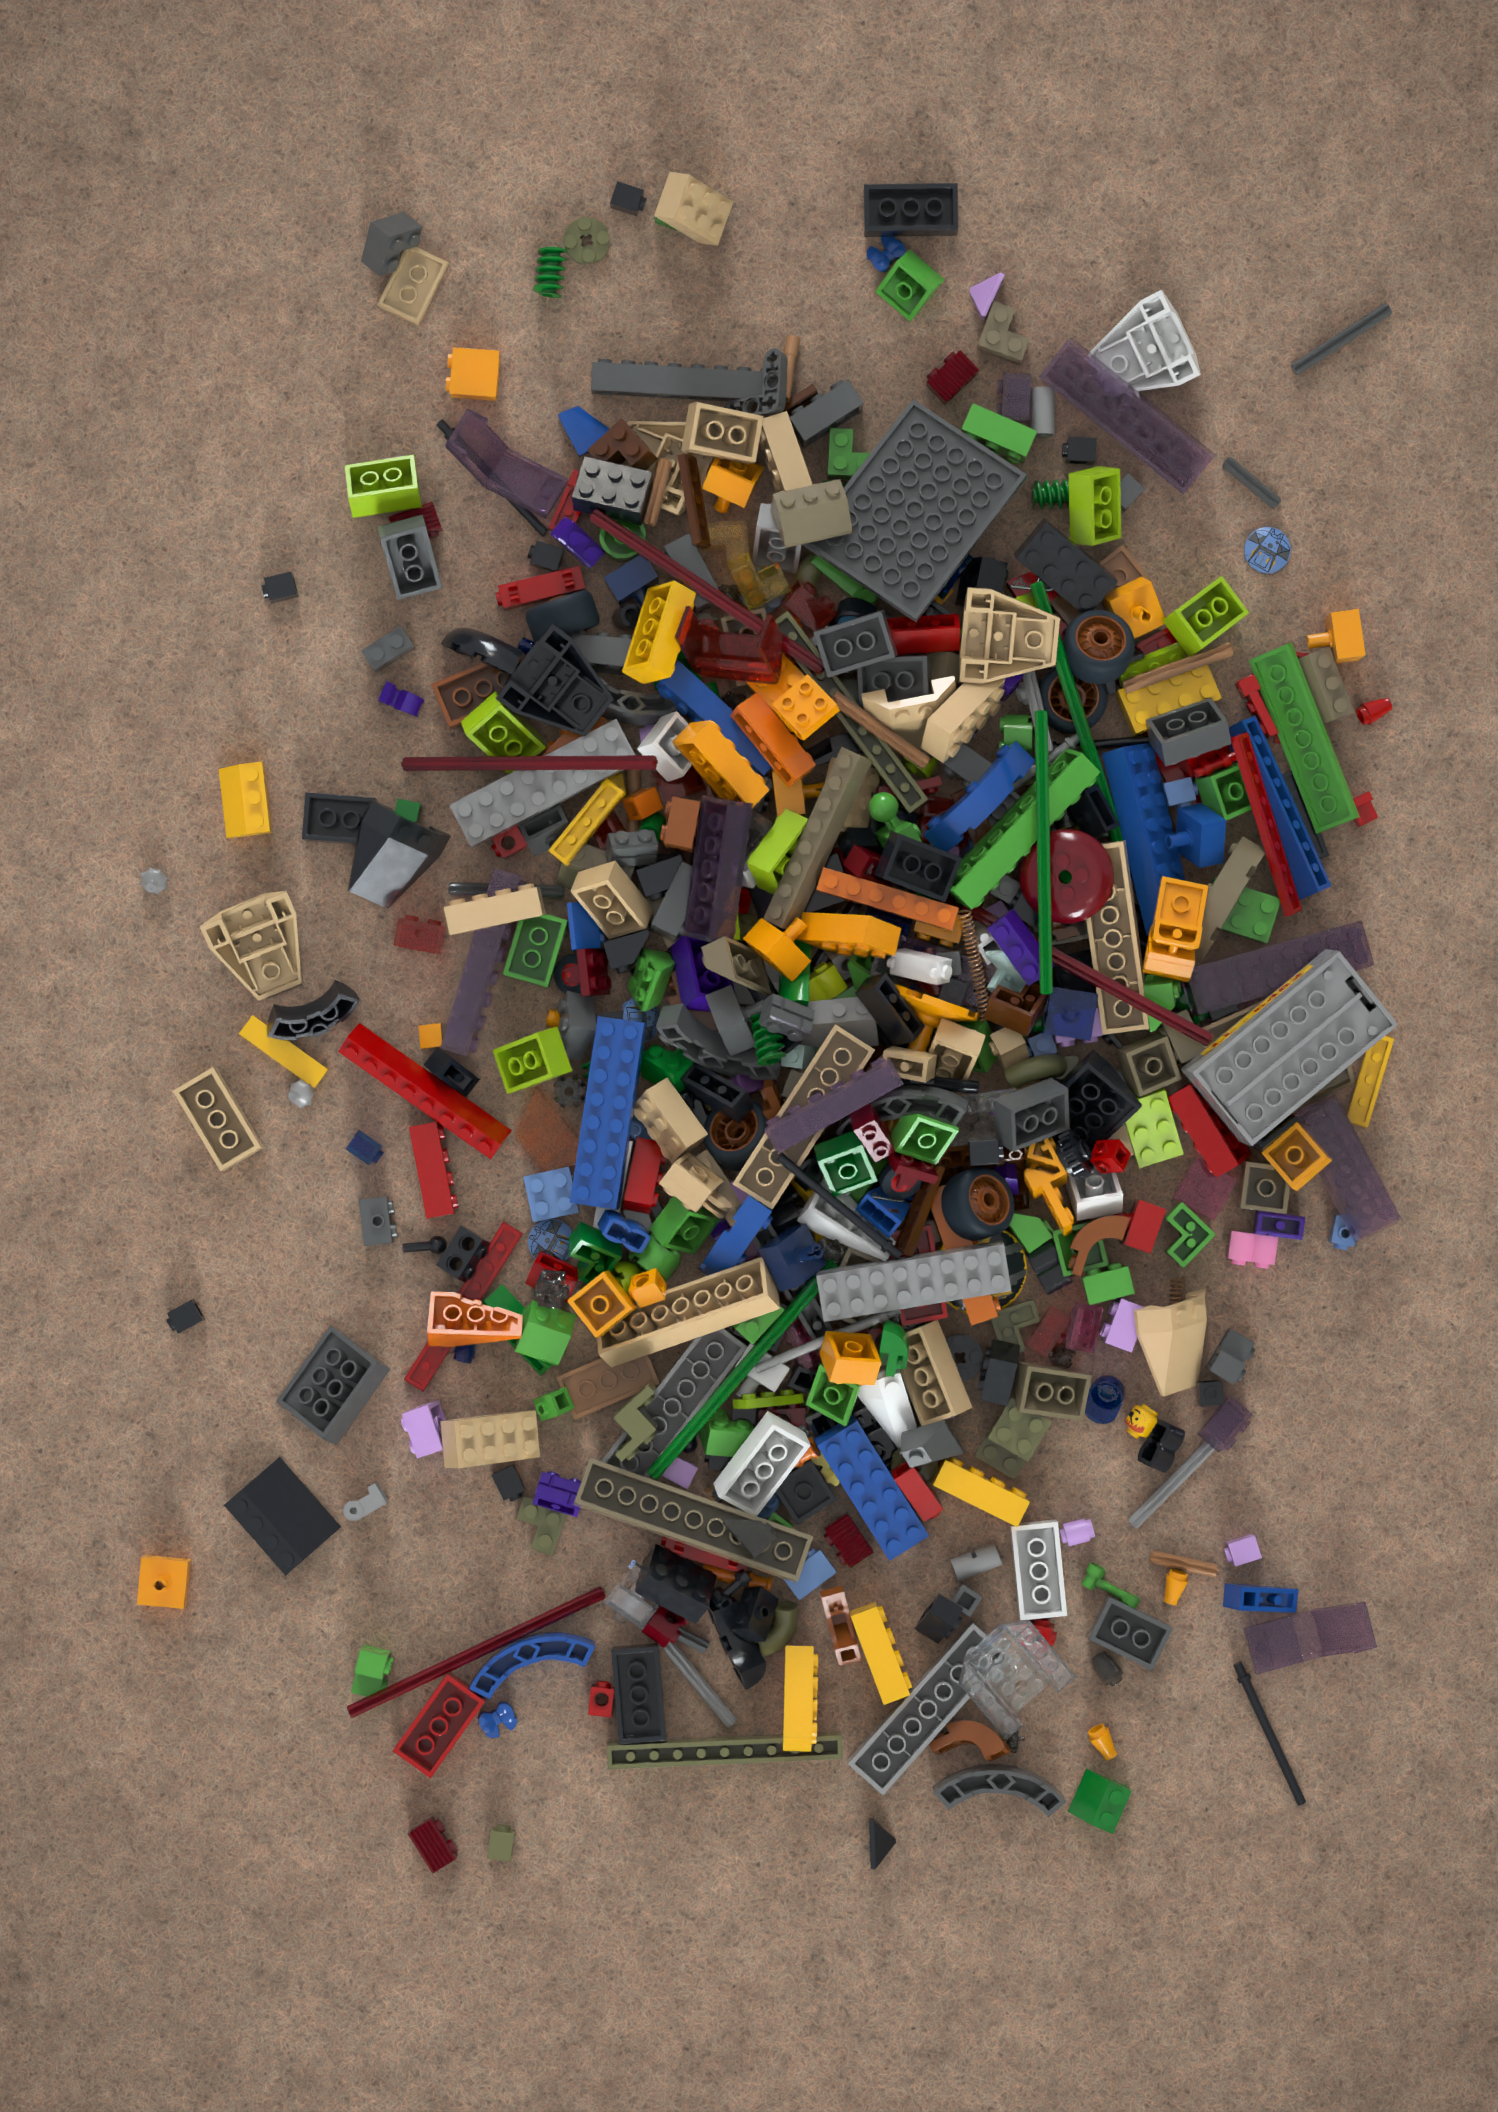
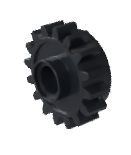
[1056,1128,1095,1180]

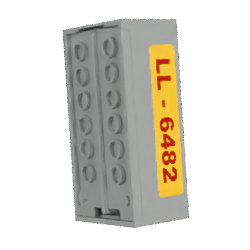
[1181,949,1398,1146]

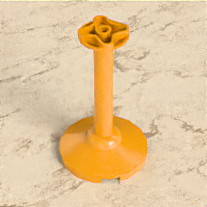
[883,984,979,1133]

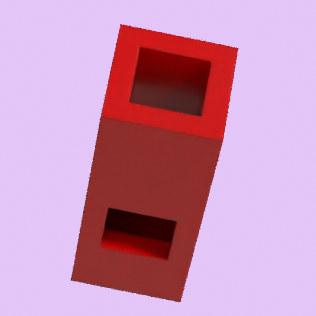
[891,1461,944,1522]

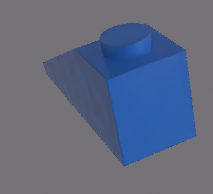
[1223,1583,1298,1613]

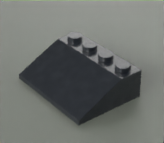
[1049,1050,1142,1153]
[224,1457,341,1576]

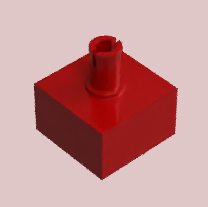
[1107,1199,1166,1254]

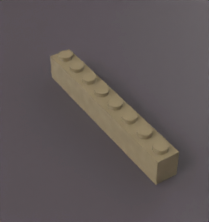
[763,747,872,929]

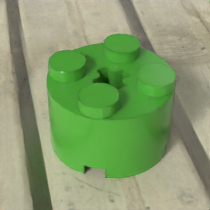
[599,519,647,562]
[999,714,1034,758]
[627,1233,681,1283]

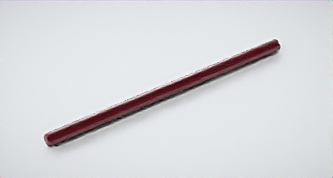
[590,509,825,674]
[401,755,658,771]
[962,906,1213,1046]
[347,1587,605,1718]

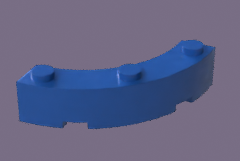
[923,741,1035,852]
[699,1195,773,1276]
[469,1632,596,1699]

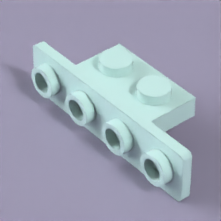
[985,950,1055,1012]

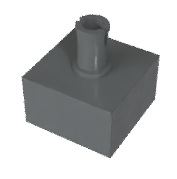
[705,985,764,1056]

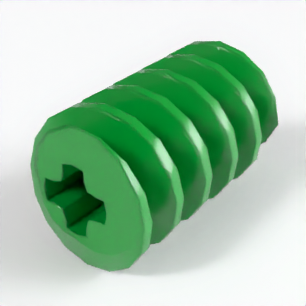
[533,246,568,298]
[1031,479,1069,510]
[750,1013,786,1066]

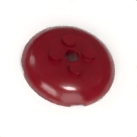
[1019,829,1114,924]

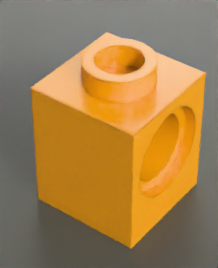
[628,1268,667,1308]

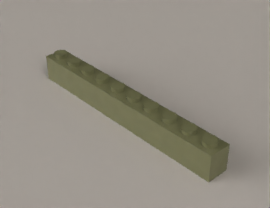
[769,611,928,815]
[607,1731,843,1770]

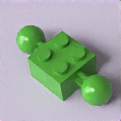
[868,792,935,900]

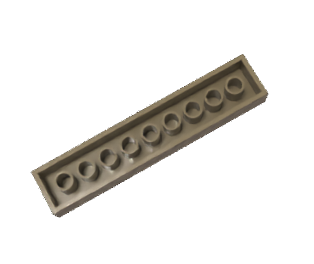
[574,1458,813,1583]

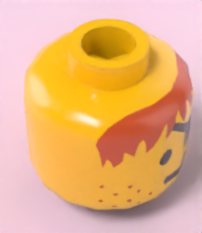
[1124,1403,1158,1439]

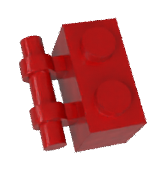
[1179,745,1237,778]

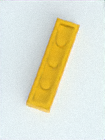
[548,778,626,866]
[239,1015,329,1088]
[1345,1036,1394,1128]

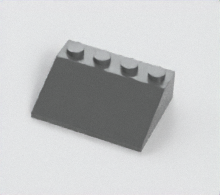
[277,1325,390,1445]

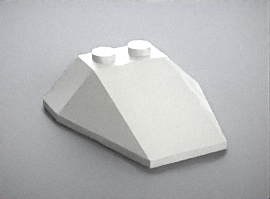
[1088,290,1201,396]

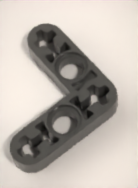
[724,348,788,418]

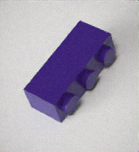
[987,909,1055,986]

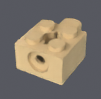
[659,1152,732,1219]

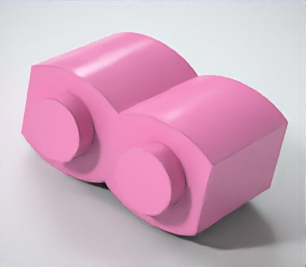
[1227,1230,1278,1269]

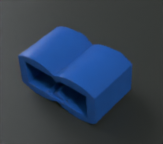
[597,1210,651,1253]

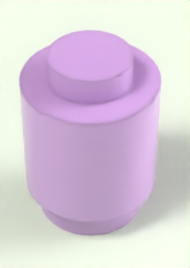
[1059,1518,1095,1546]

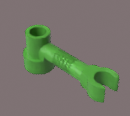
[1081,1562,1140,1608]

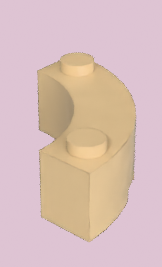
[988,1027,1041,1093]

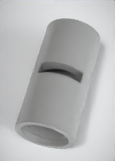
[1032,387,1055,437]
[950,1543,1002,1581]

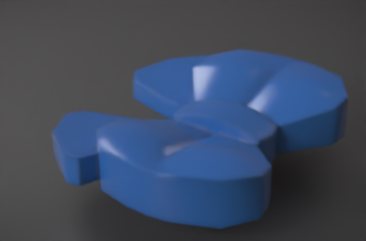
[867,237,906,272]
[478,1701,518,1738]

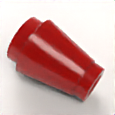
[1356,697,1392,725]

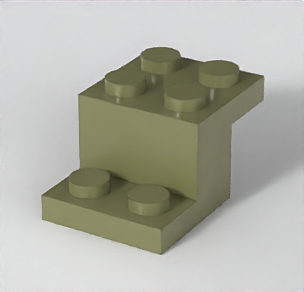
[613,1382,658,1462]
[974,1397,1052,1480]

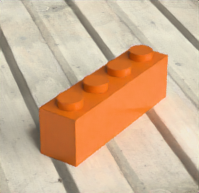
[730,692,816,788]

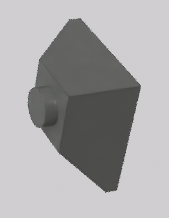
[901,1420,964,1468]

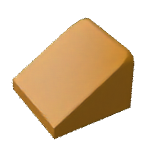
[418,1023,444,1049]

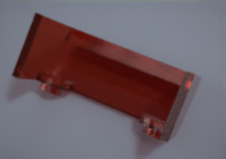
[674,606,783,684]

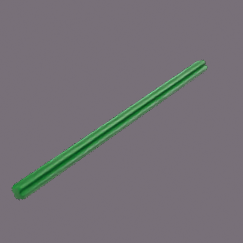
[1030,581,1123,842]
[1035,710,1053,994]
[647,1259,839,1480]

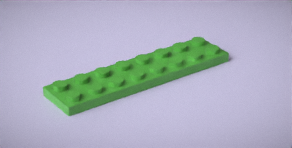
[1249,643,1360,834]

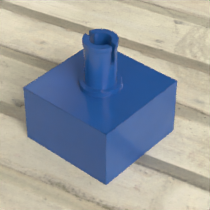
[1164,803,1226,868]

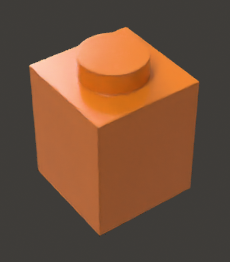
[621,787,663,821]

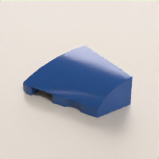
[558,406,609,457]

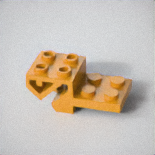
[746,652,840,741]
[1142,876,1208,982]
[1024,1137,1074,1237]

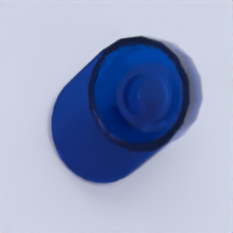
[1085,1375,1125,1424]

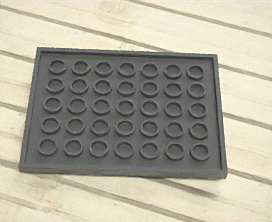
[802,399,1027,622]

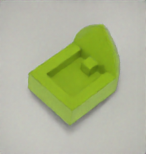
[901,757,938,779]

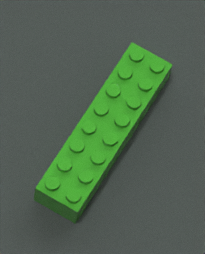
[949,748,1100,909]

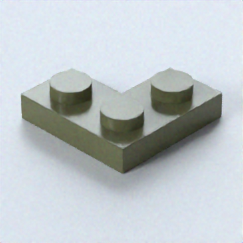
[990,1299,1040,1353]
[516,1496,567,1556]

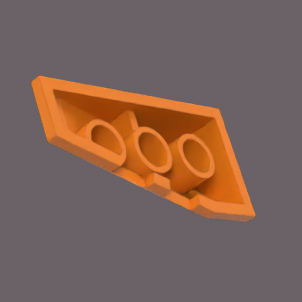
[427,1292,523,1347]

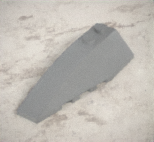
[748,997,879,1048]

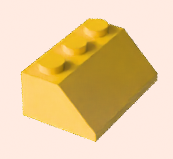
[218,762,273,838]

